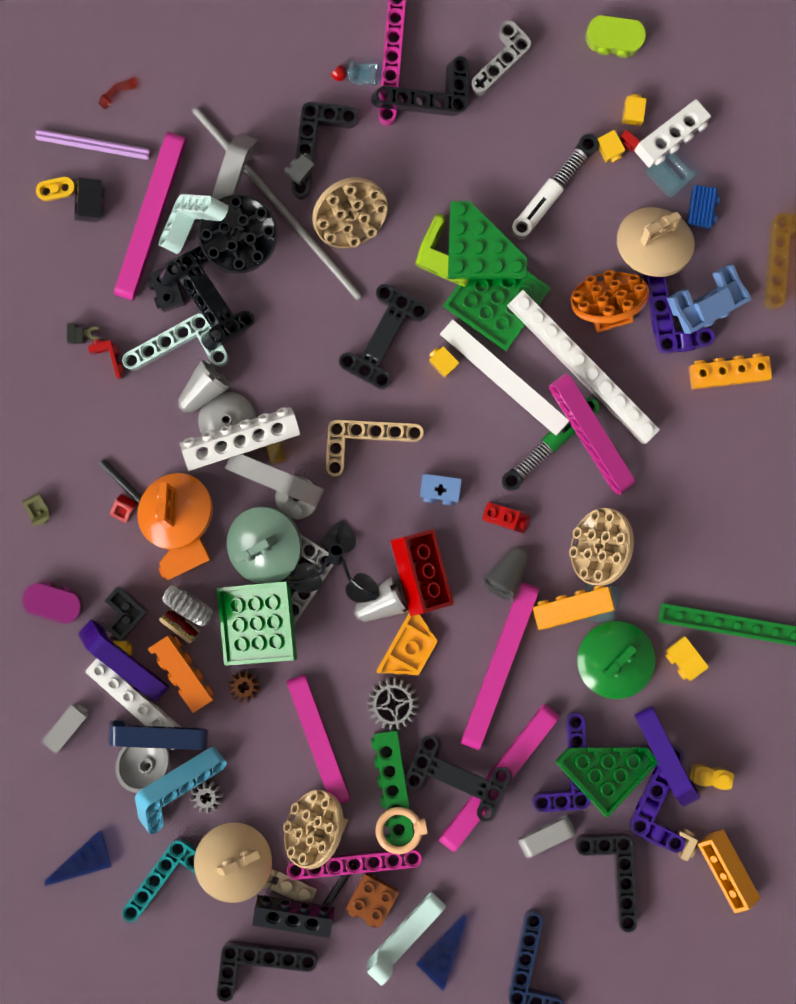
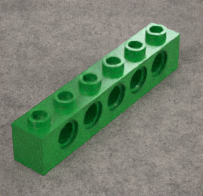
[371,729,414,846]

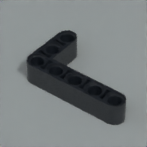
[371,56,469,116]
[292,102,358,200]
[574,833,637,933]
[216,941,318,1002]

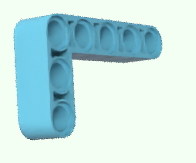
[135,747,227,834]

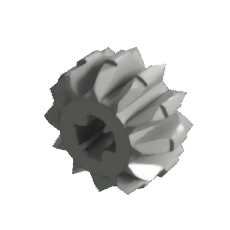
[190,780,224,814]

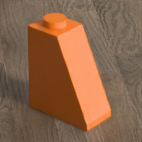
[158,537,211,581]

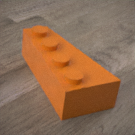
[148,634,215,713]

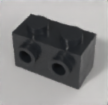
[74,178,105,223]
[148,269,186,312]

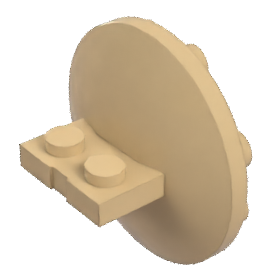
[312,177,388,248]
[617,207,695,277]
[569,508,634,586]
[283,790,348,869]
[194,823,272,903]

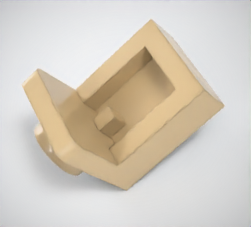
[677,828,698,862]

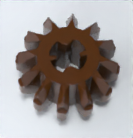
[228,670,261,703]

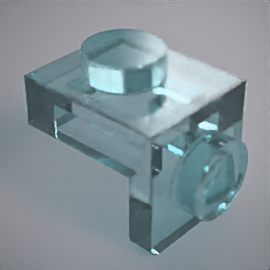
[347,61,379,85]

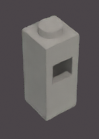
[41,703,90,754]

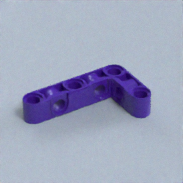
[644,274,715,354]
[630,745,685,853]

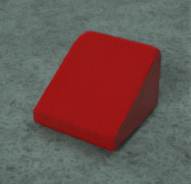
[109,494,137,523]

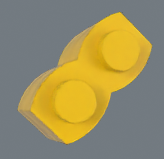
[665,636,709,681]
[690,764,734,790]

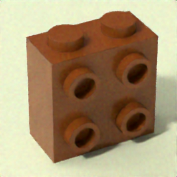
[346,872,399,928]

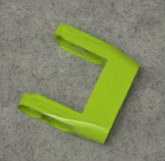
[415,213,470,287]

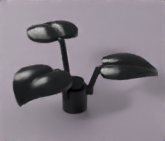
[286,520,379,603]

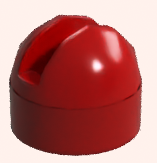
[330,64,347,81]

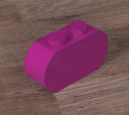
[22,580,83,624]

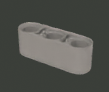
[518,815,577,858]

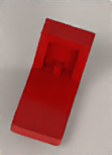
[88,339,125,380]
[482,502,530,534]

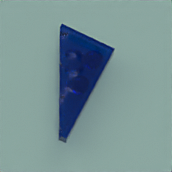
[44,830,112,886]
[416,914,467,991]

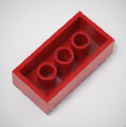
[390,529,454,616]

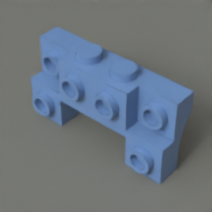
[667,265,751,334]

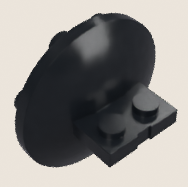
[198,194,278,274]

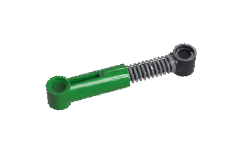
[501,397,599,491]

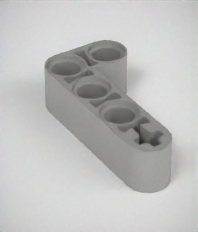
[471,20,531,97]

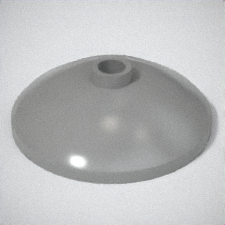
[198,392,256,445]
[115,747,170,793]

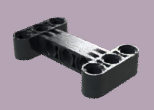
[158,246,255,350]
[339,284,428,390]
[405,735,512,822]

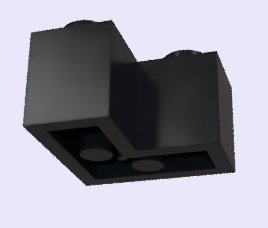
[104,586,150,642]

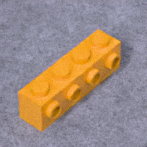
[689,353,772,390]
[532,585,616,630]
[697,829,761,913]

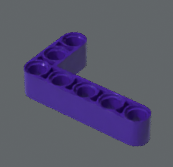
[78,619,169,702]
[634,705,701,807]
[532,712,590,812]

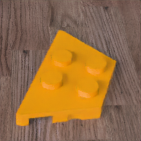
[376,613,438,675]

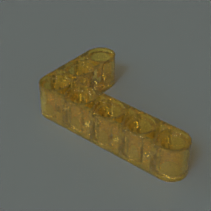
[764,213,796,310]

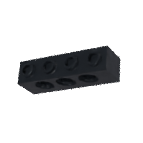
[252,895,335,938]

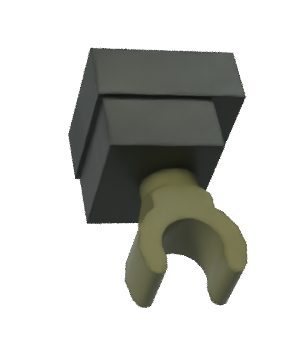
[67,323,99,344]

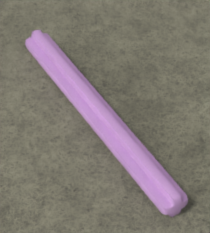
[35,129,150,160]

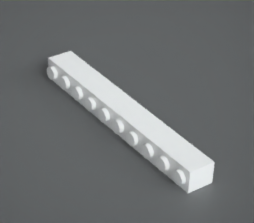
[507,290,660,444]

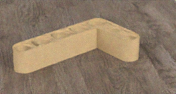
[326,420,424,477]

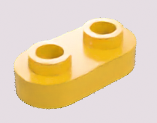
[36,177,75,202]

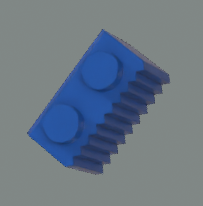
[687,185,720,230]

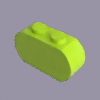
[586,15,646,58]

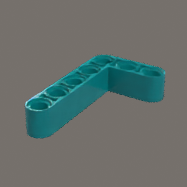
[122,838,197,922]

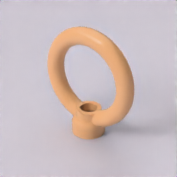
[375,807,427,854]

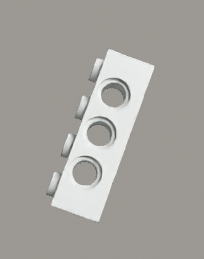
[634,99,711,168]

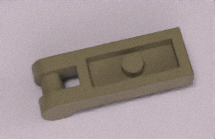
[264,867,317,903]

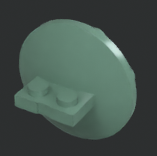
[227,506,302,584]

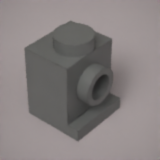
[284,153,315,186]

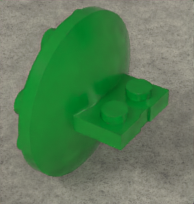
[577,621,655,699]

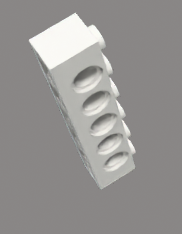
[179,407,300,471]
[85,659,181,750]

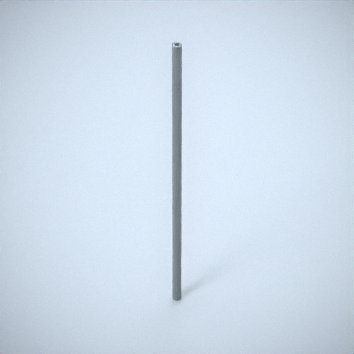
[192,107,363,301]

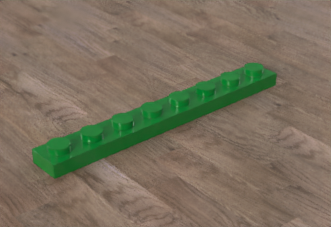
[658,603,796,646]

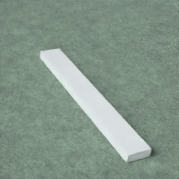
[440,320,569,436]

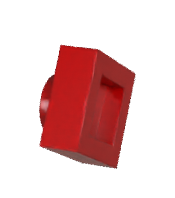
[620,130,640,153]

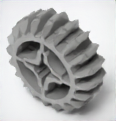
[162,585,213,626]
[367,677,419,730]

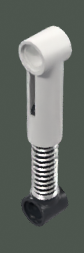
[511,134,598,239]

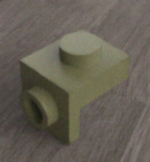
[22,492,51,527]

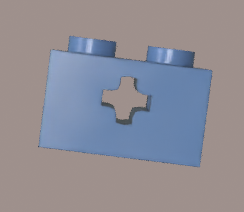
[420,474,462,506]

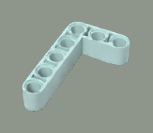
[159,194,228,254]
[122,314,229,371]
[366,892,446,986]

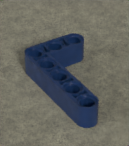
[108,720,208,750]
[508,909,564,1004]

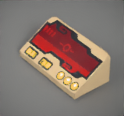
[159,608,200,643]

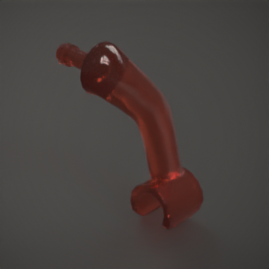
[99,76,137,109]

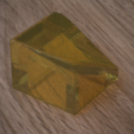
[266,442,286,465]

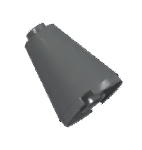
[481,546,529,602]

